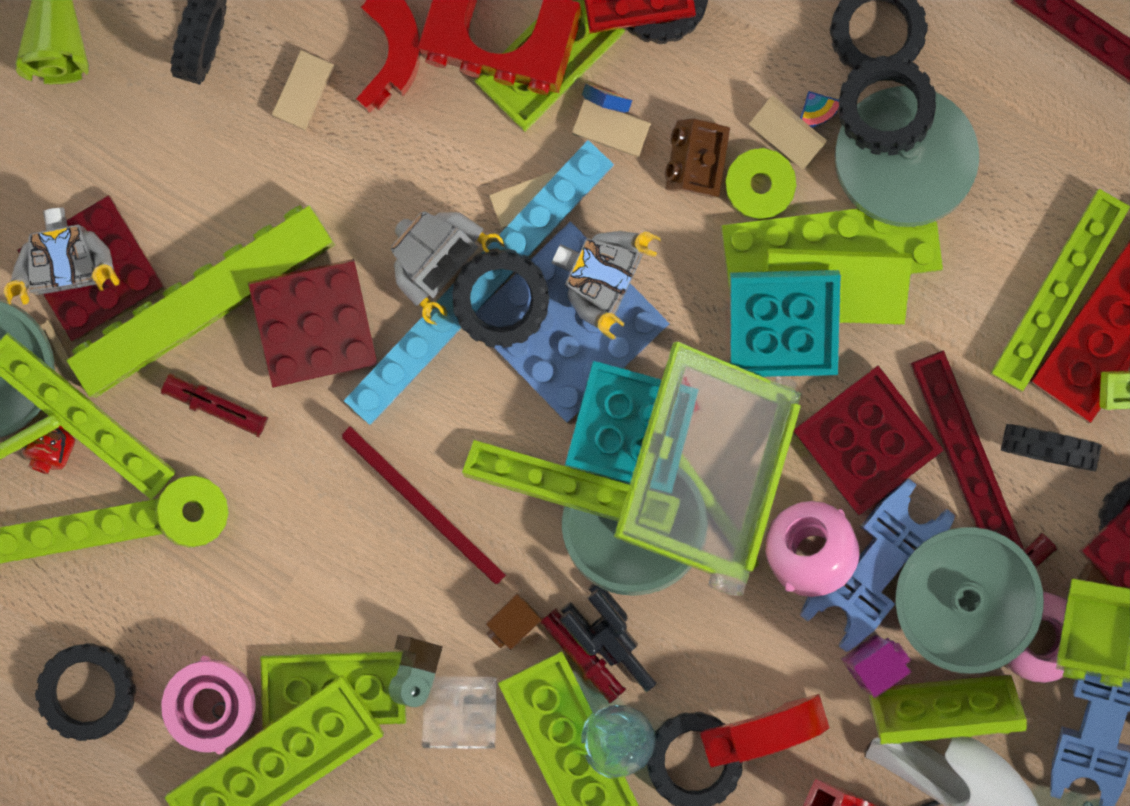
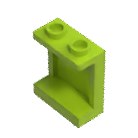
[1055,579,1130,687]

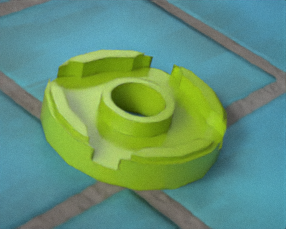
[725,148,797,219]
[155,476,229,548]

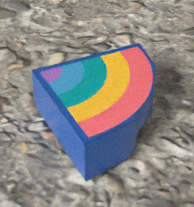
[582,83,633,113]
[800,91,839,128]

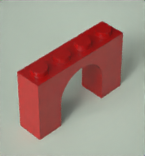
[418,0,583,95]

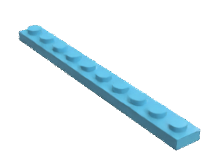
[344,140,614,425]

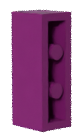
[841,634,911,698]

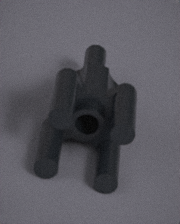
[559,584,657,692]

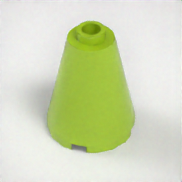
[15,0,89,85]

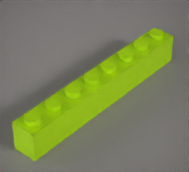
[66,205,336,398]

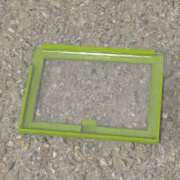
[614,342,801,596]

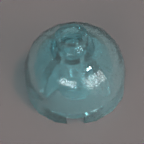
[581,705,655,778]

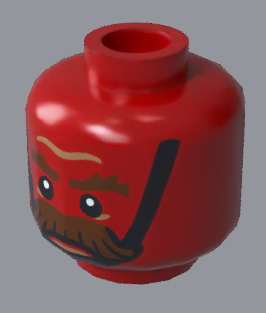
[22,423,75,474]

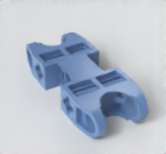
[800,478,955,652]
[1050,675,1130,806]

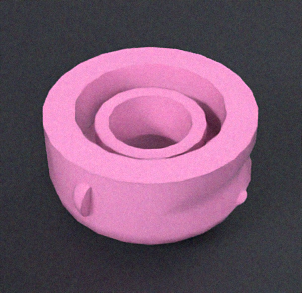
[765,501,859,597]
[1004,592,1067,683]
[161,655,256,755]

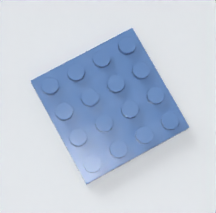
[475,221,670,423]

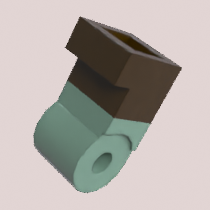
[389,635,443,707]

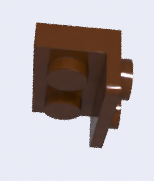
[665,118,730,198]

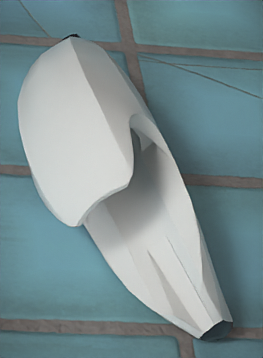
[864,737,1038,806]

